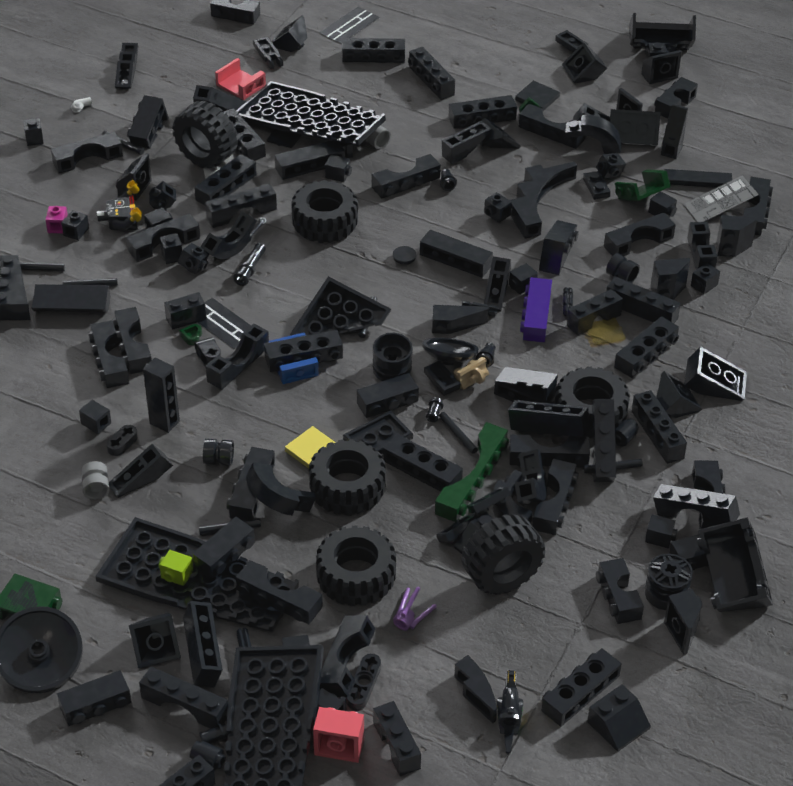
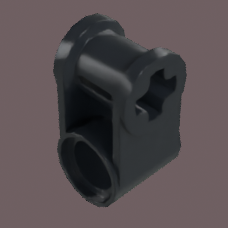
[194,337,221,367]

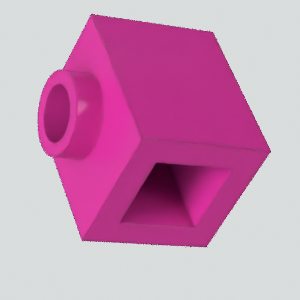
[46,206,68,233]

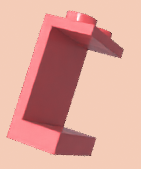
[215,58,266,100]

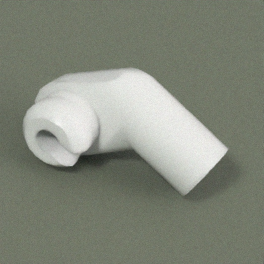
[71,97,92,113]

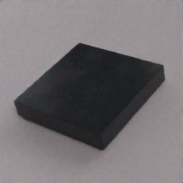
[515,80,560,111]

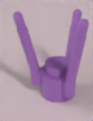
[393,587,436,631]

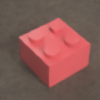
[313,707,364,763]

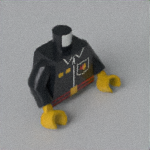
[97,180,142,231]

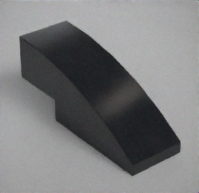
[454,655,497,723]

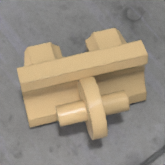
[453,357,489,390]

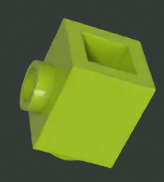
[159,550,194,586]

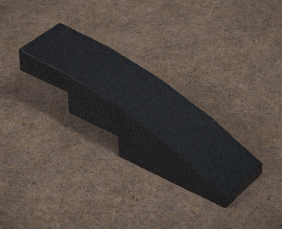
[115,43,139,89]

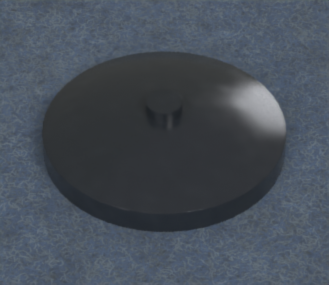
[0,606,83,693]

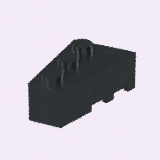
[494,367,558,404]

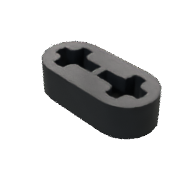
[107,425,138,456]

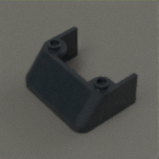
[629,13,696,50]

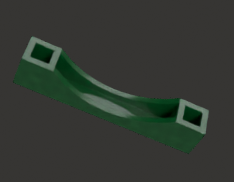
[435,422,509,522]

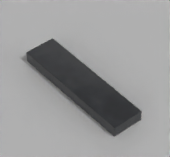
[664,169,732,188]

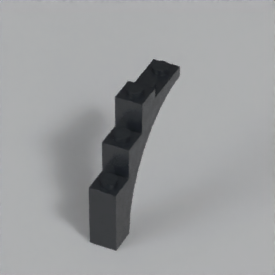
[510,161,577,239]

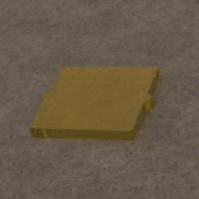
[588,318,626,345]

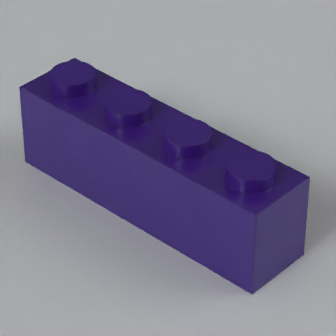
[520,277,552,342]

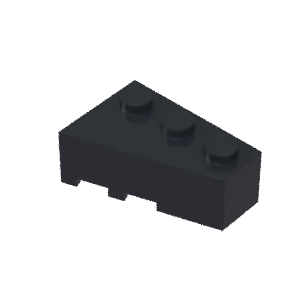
[127,95,169,148]
[539,220,579,275]

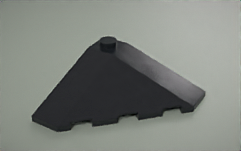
[290,276,391,336]

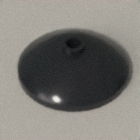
[422,338,479,365]

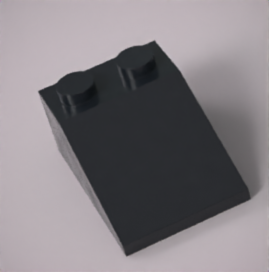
[684,346,747,401]

